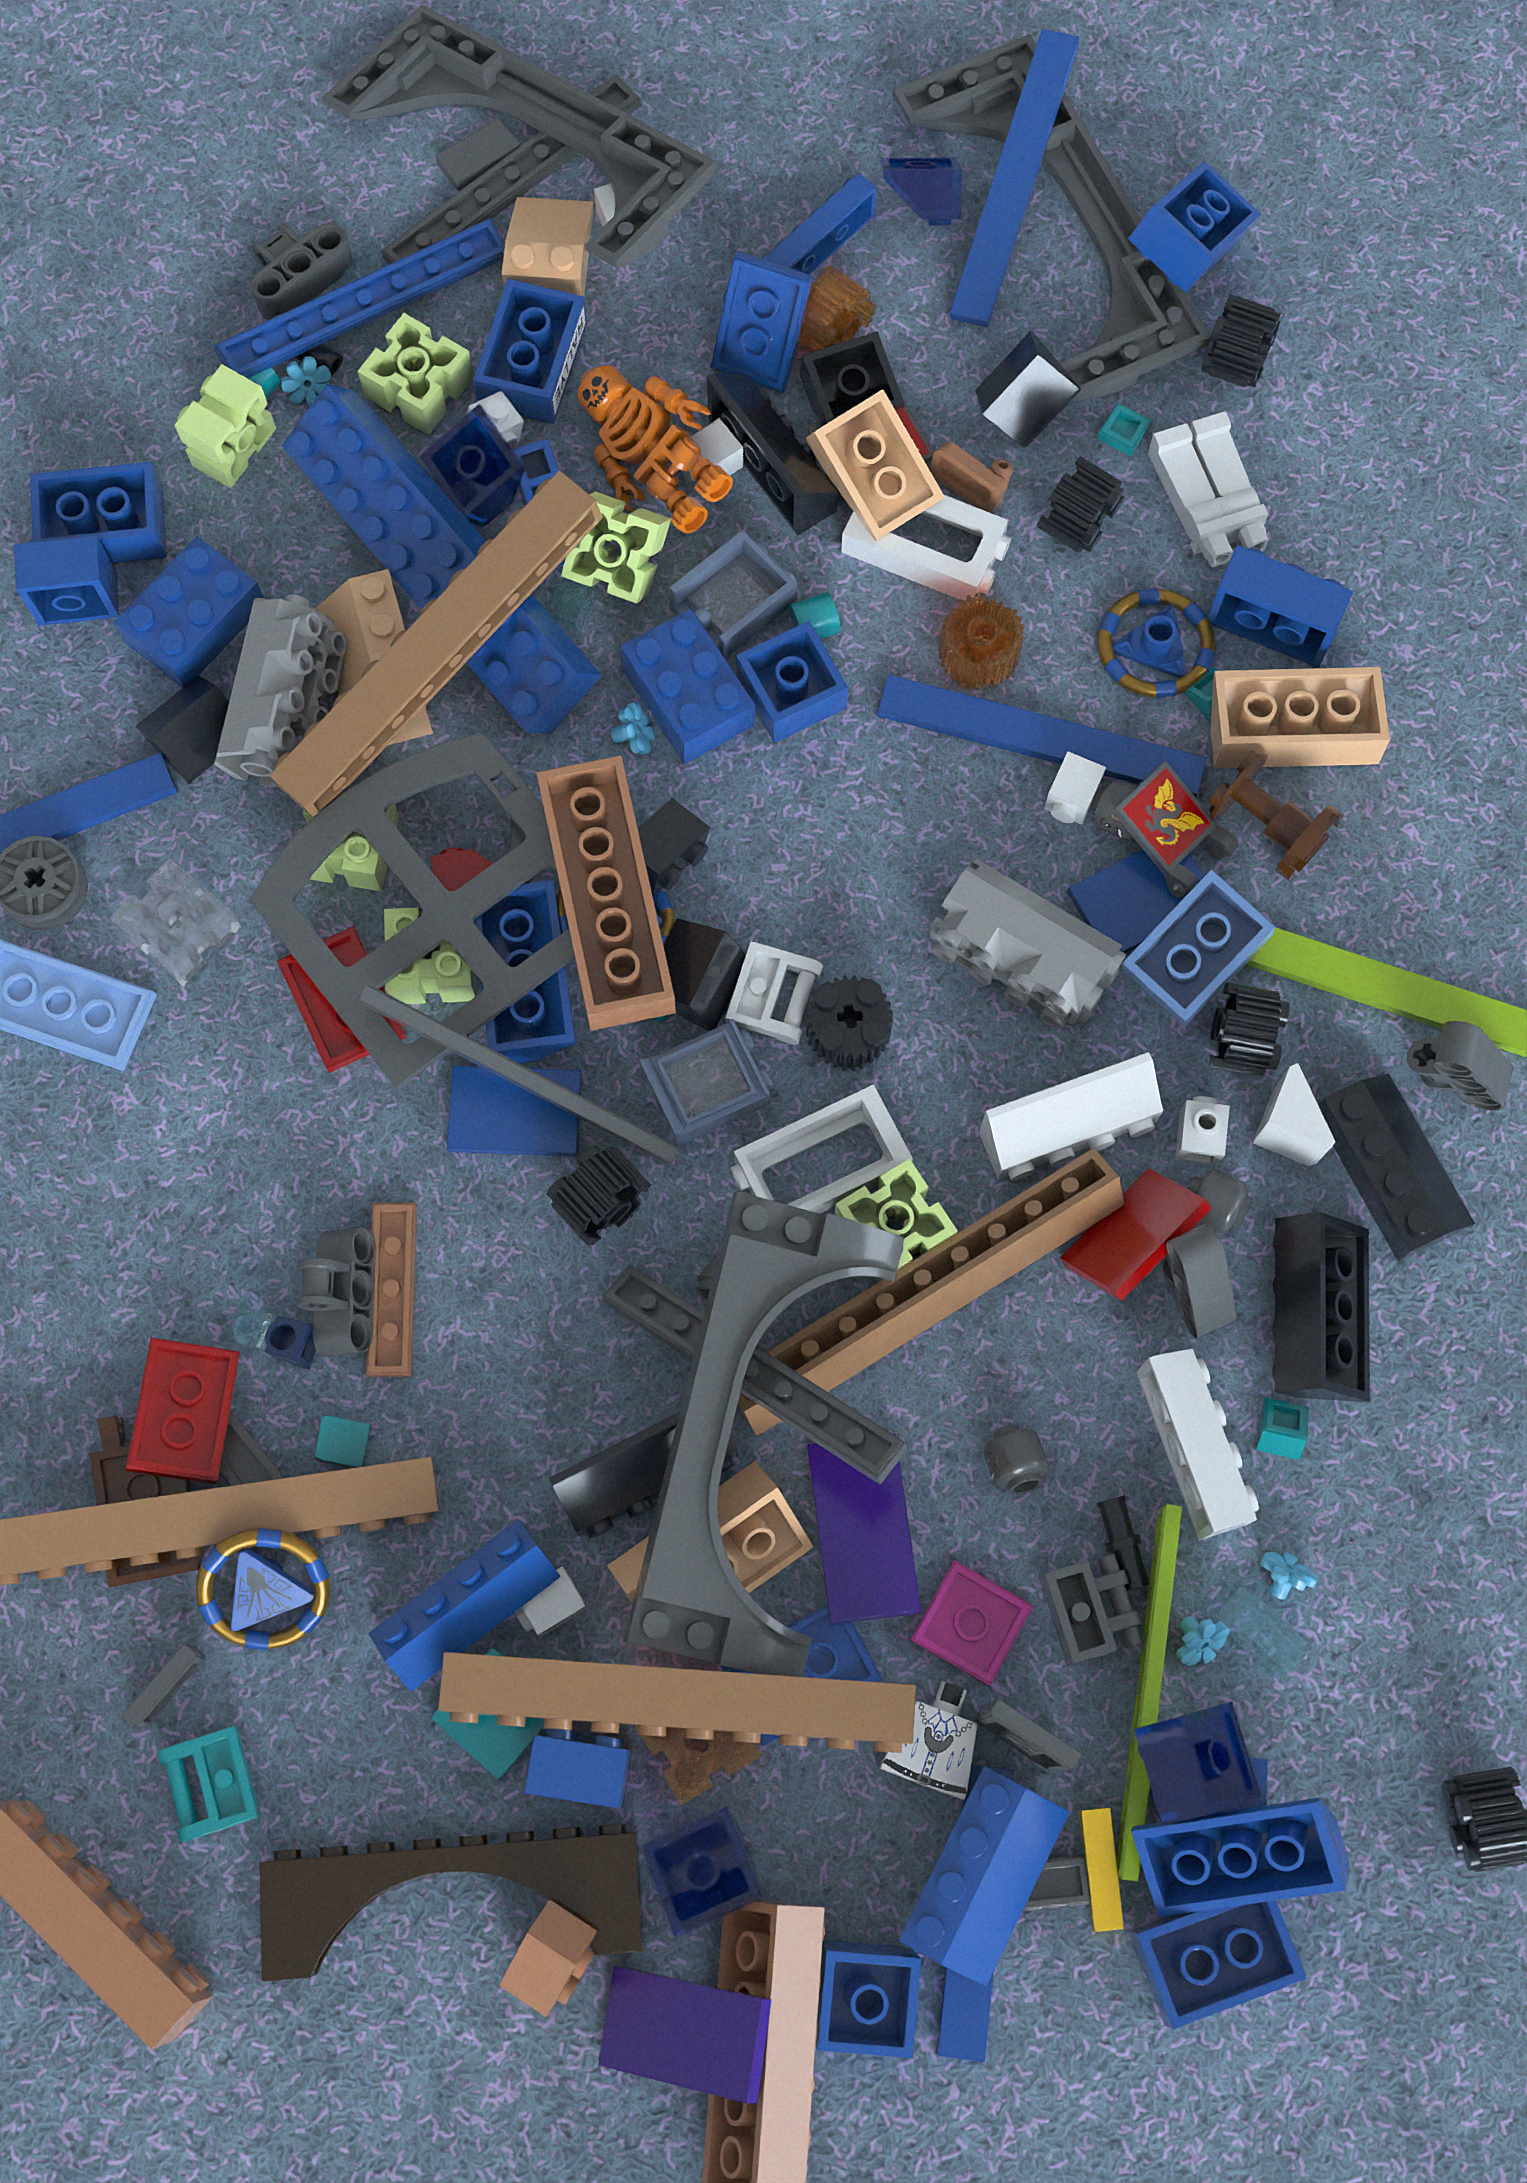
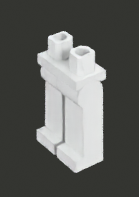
[1148,411,1268,567]

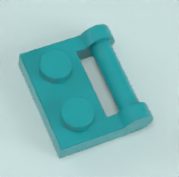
[157,1726,261,1844]

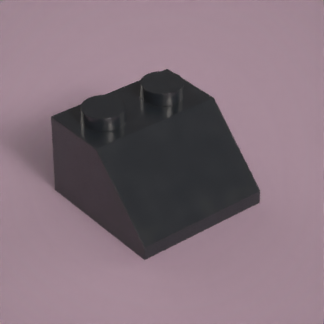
[799,331,905,425]

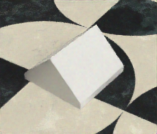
[1253,1063,1335,1166]

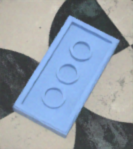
[0,939,156,1071]

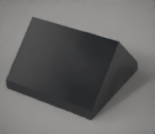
[975,331,1082,447]
[135,675,229,784]
[663,918,746,1031]

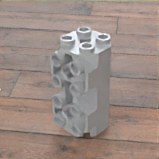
[214,594,347,787]
[929,858,1126,1029]

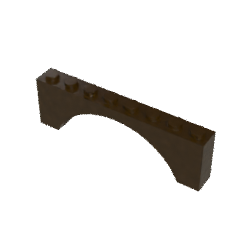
[260,1824,644,1981]

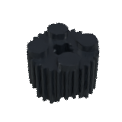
[1201,294,1281,388]
[1037,456,1125,553]
[806,975,893,1071]
[1209,982,1290,1076]
[547,1145,651,1246]
[1442,1766,1527,1872]

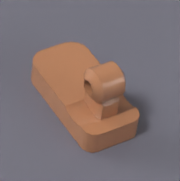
[929,442,1013,513]

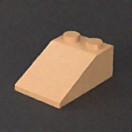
[502,197,594,296]
[805,389,945,541]

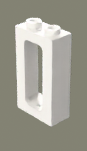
[841,495,1011,605]
[730,1084,913,1214]

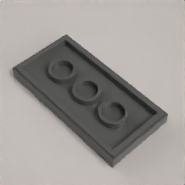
[975,1699,1082,1772]

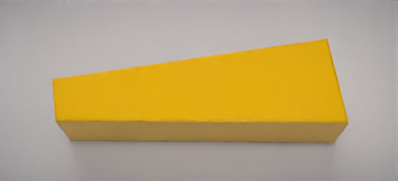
[1077,1807,1124,1932]

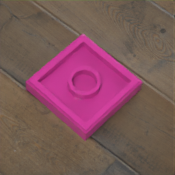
[910,1560,1034,1687]

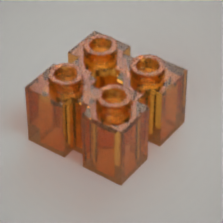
[635,1725,762,1806]

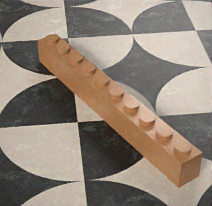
[269,470,602,818]
[737,1148,1124,1437]
[0,1457,440,1586]
[438,1652,916,1753]

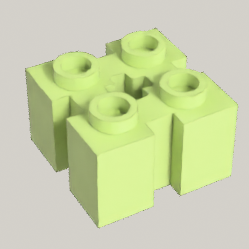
[357,313,474,435]
[175,364,276,488]
[561,492,671,604]
[298,792,399,891]
[384,907,477,1004]
[834,1158,958,1282]

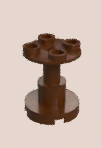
[1209,750,1344,881]

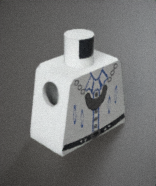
[879,1681,977,1800]

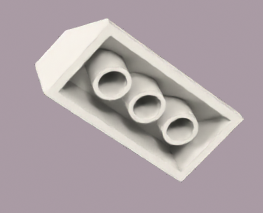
[979,1052,1163,1181]
[1137,1349,1259,1541]

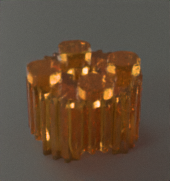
[798,265,877,352]
[939,593,1024,690]

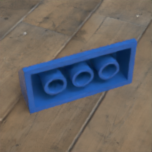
[474,880,576,1064]
[368,1519,561,1692]
[899,1766,1070,1986]
[1131,1797,1349,1917]

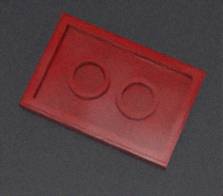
[277,926,407,1073]
[1060,1168,1211,1301]
[125,1337,240,1484]

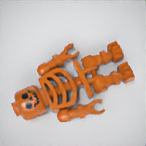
[577,365,733,534]

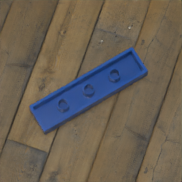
[723,173,876,305]

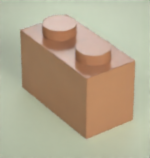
[499,1899,597,2017]

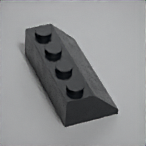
[706,373,840,535]
[1318,1074,1475,1262]
[1272,1212,1370,1402]
[549,1412,739,1539]

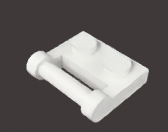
[725,941,823,1045]

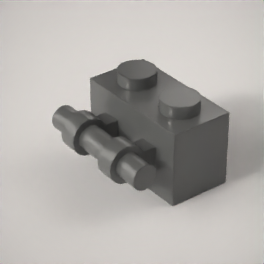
[1039,1554,1144,1666]

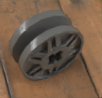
[0,836,89,931]

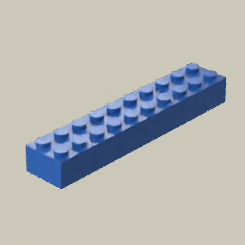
[281,384,602,734]

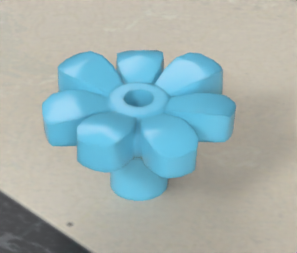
[281,357,331,407]
[611,702,655,755]
[1260,1552,1318,1599]
[1176,1616,1229,1666]

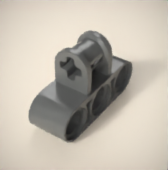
[250,223,353,320]
[1407,1021,1513,1111]
[1164,1223,1237,1339]
[297,1227,376,1357]

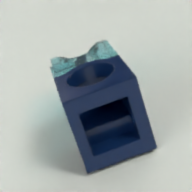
[228,1307,316,1370]

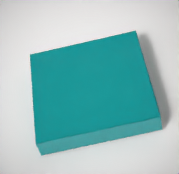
[431,1647,544,1780]

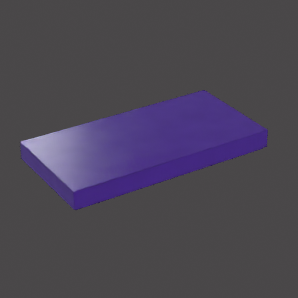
[807,1433,921,1625]
[598,1966,772,2103]

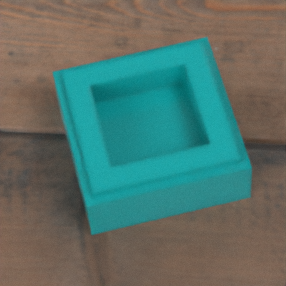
[1097,402,1152,457]

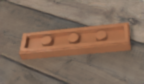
[366,1203,417,1377]

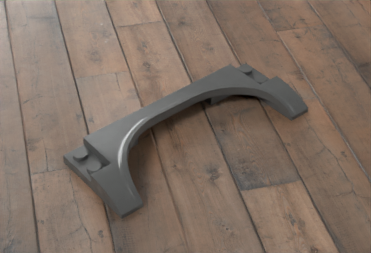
[322,4,717,268]
[893,34,1211,402]
[624,1191,905,1677]

